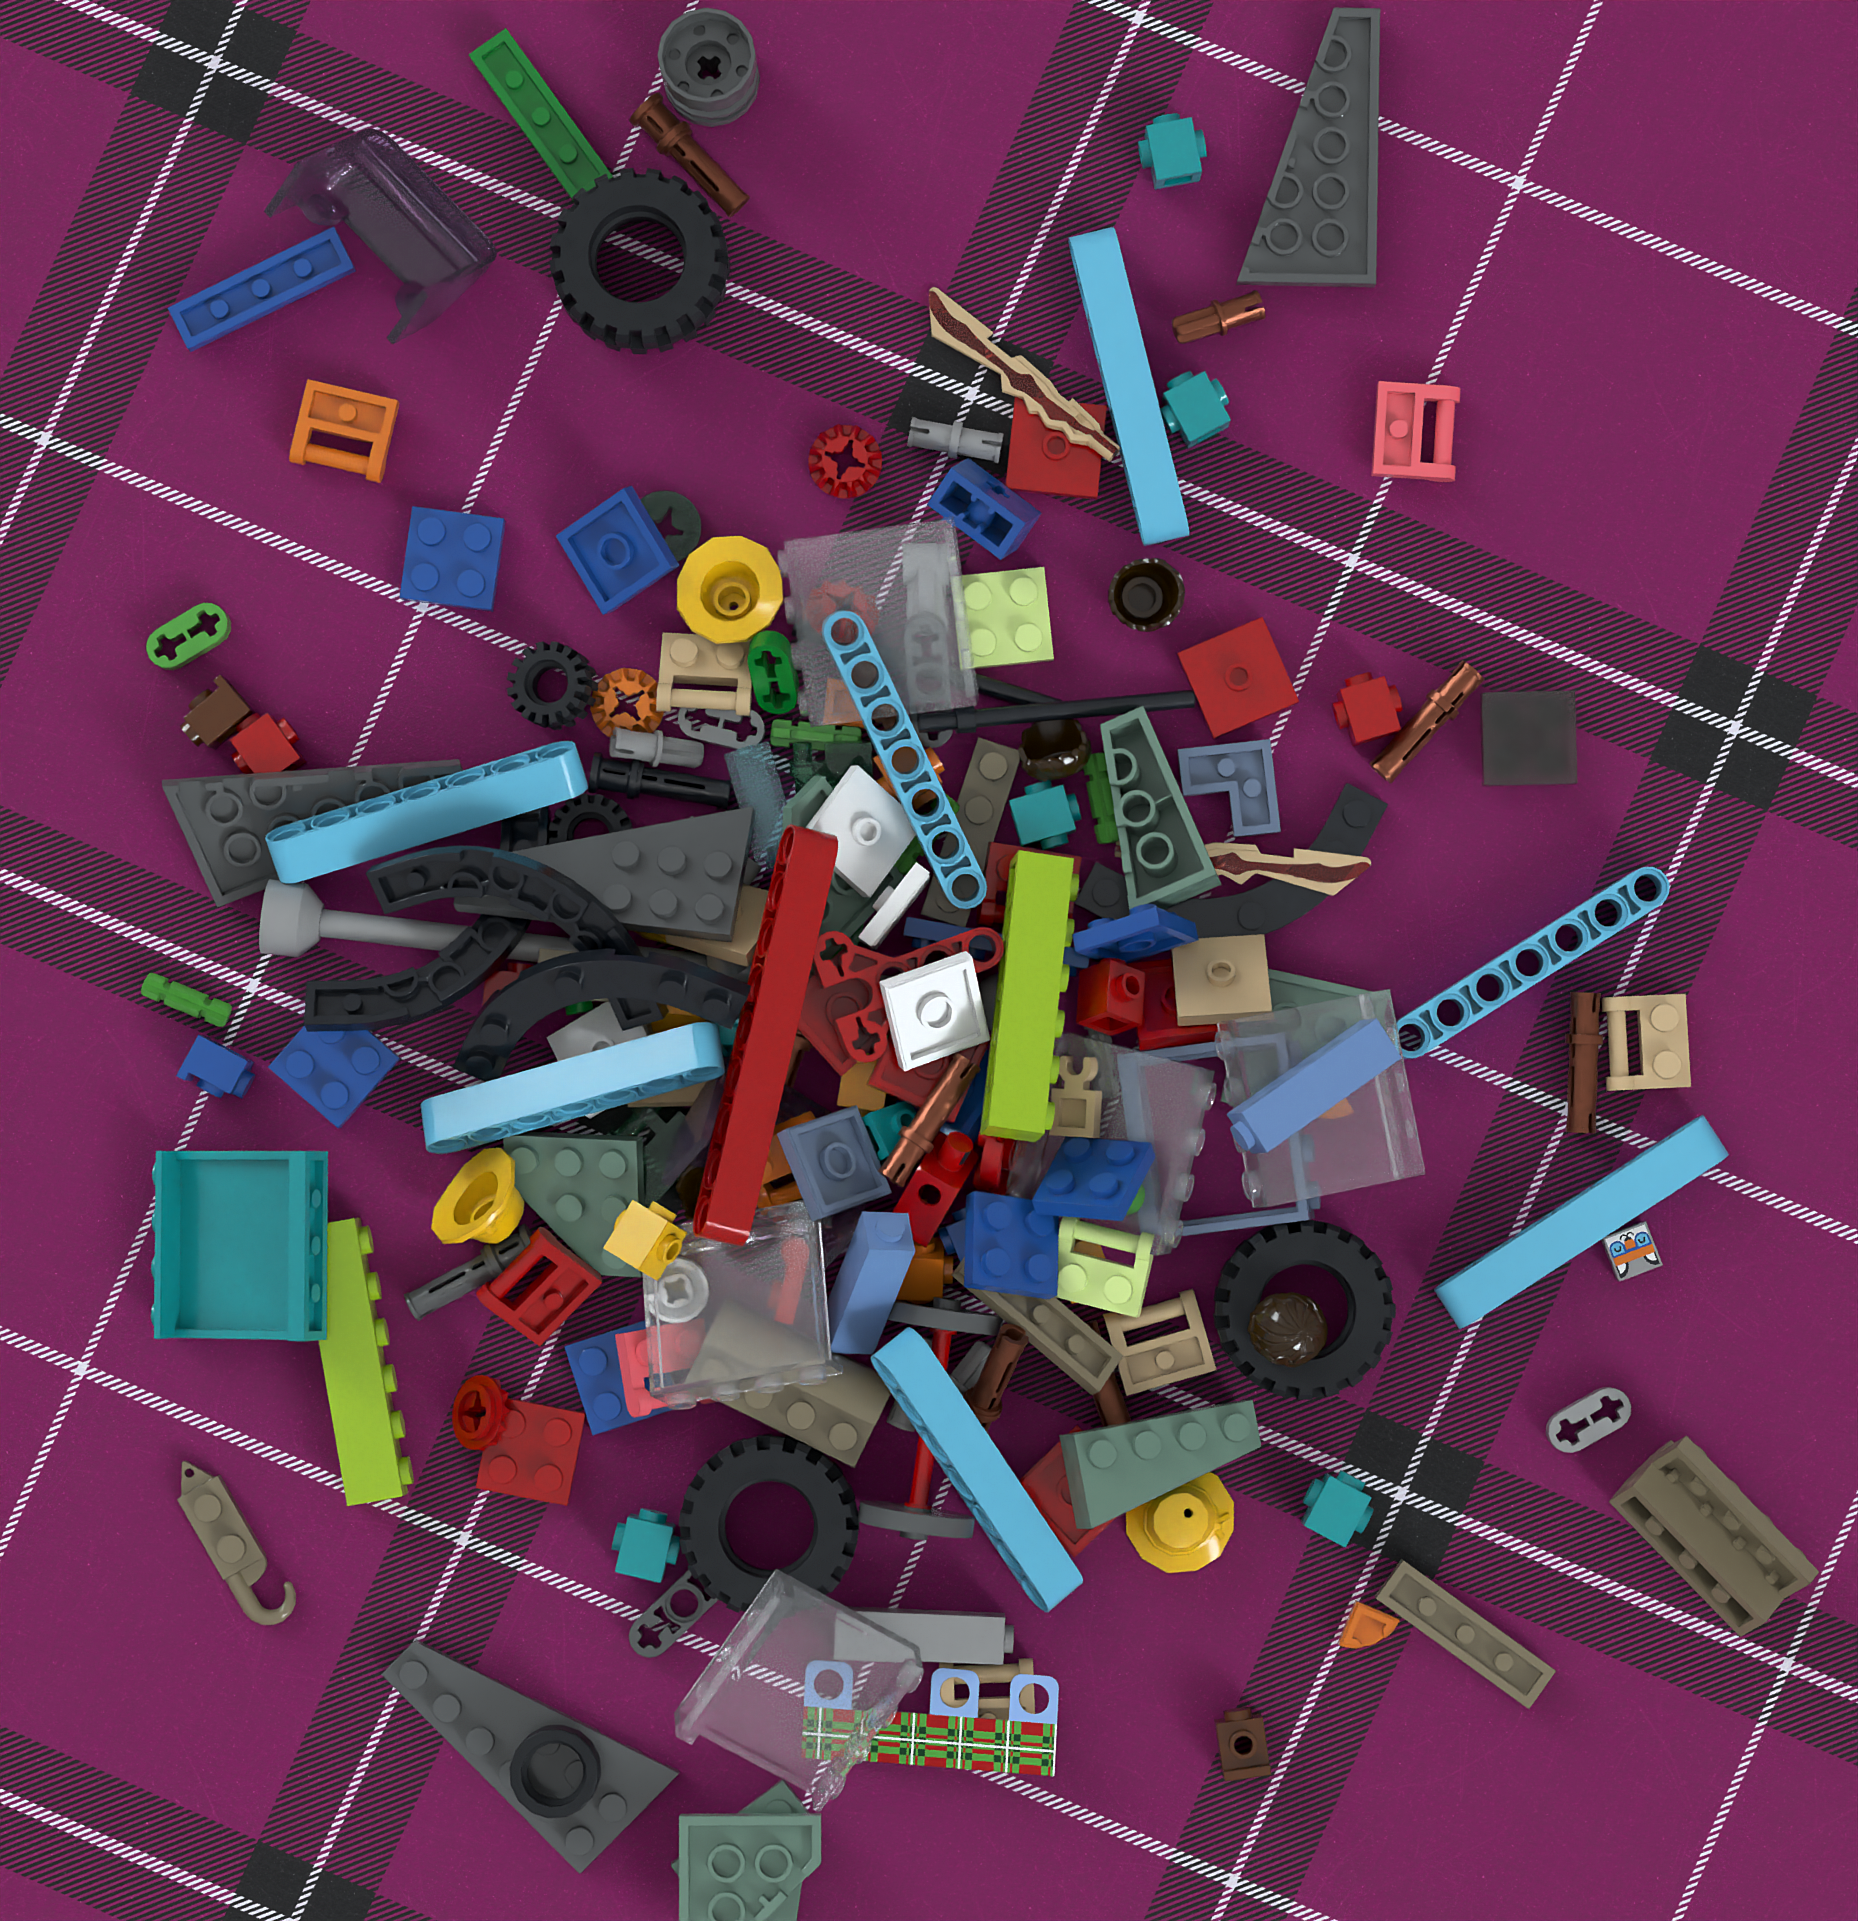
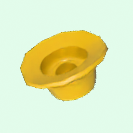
[677,536,784,644]
[431,1148,524,1244]
[1126,1472,1234,1573]

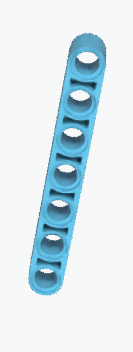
[1068,227,1189,546]
[821,610,987,909]
[265,741,588,884]
[1387,867,1669,1059]
[420,1022,725,1154]
[1434,1115,1729,1329]
[871,1327,1083,1612]

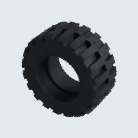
[550,168,730,354]
[1213,1220,1396,1400]
[679,1434,859,1618]

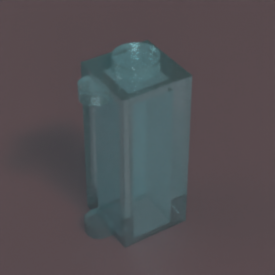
[724,741,787,870]

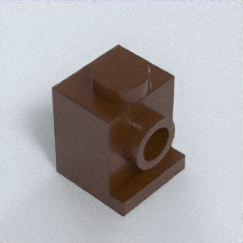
[180,675,256,750]
[1214,1707,1272,1782]

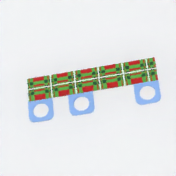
[801,1658,1059,1776]

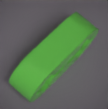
[146,603,231,670]

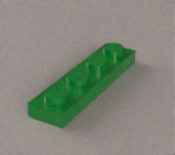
[469,28,614,202]

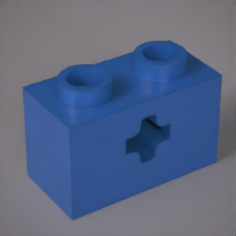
[927,458,1042,560]

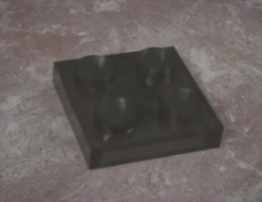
[1480,691,1578,787]

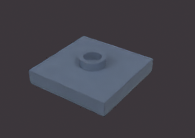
[777,1105,892,1222]

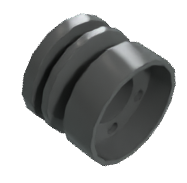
[657,8,760,127]

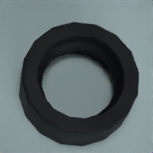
[510,1725,601,1818]

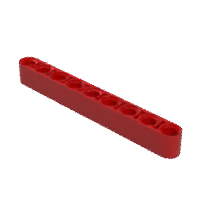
[693,824,838,1246]

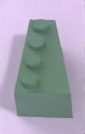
[1100,706,1221,910]
[1059,1400,1262,1529]

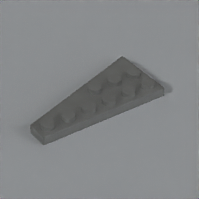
[1236,8,1380,287]
[162,759,463,908]
[453,806,756,942]
[381,1639,680,1874]

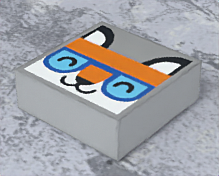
[1601,1221,1663,1282]

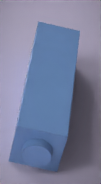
[1227,1018,1402,1154]
[822,1211,915,1354]

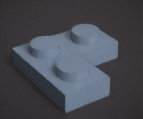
[1177,739,1281,838]

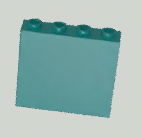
[151,1151,328,1341]

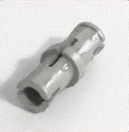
[907,417,1003,463]

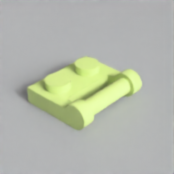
[1055,1216,1157,1318]

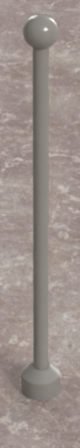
[259,879,998,1031]

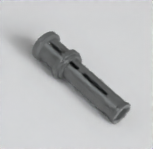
[404,1223,544,1321]

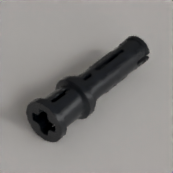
[588,752,732,810]

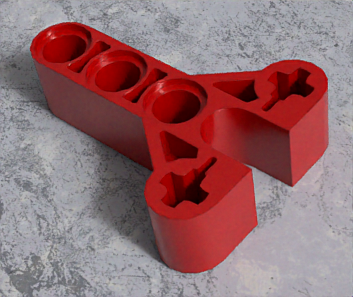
[812,927,1004,1063]

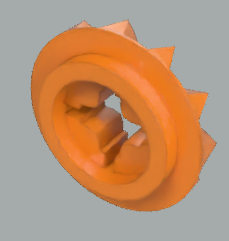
[590,668,664,738]

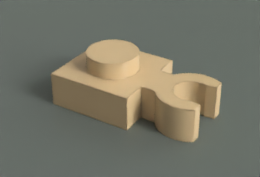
[1049,1056,1102,1138]

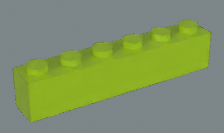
[980,850,1079,1142]
[318,1218,414,1506]

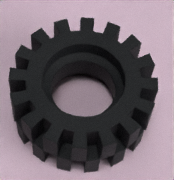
[507,641,598,730]
[548,794,633,845]

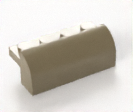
[685,1298,891,1467]
[1609,1436,1819,1637]

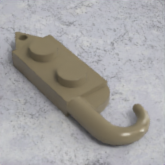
[177,1460,296,1625]

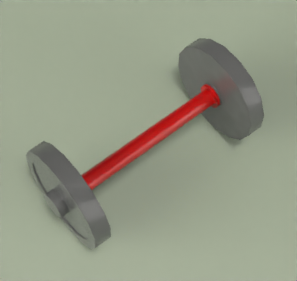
[858,1297,1003,1540]

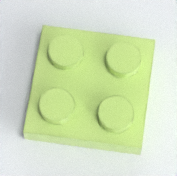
[952,567,1054,670]

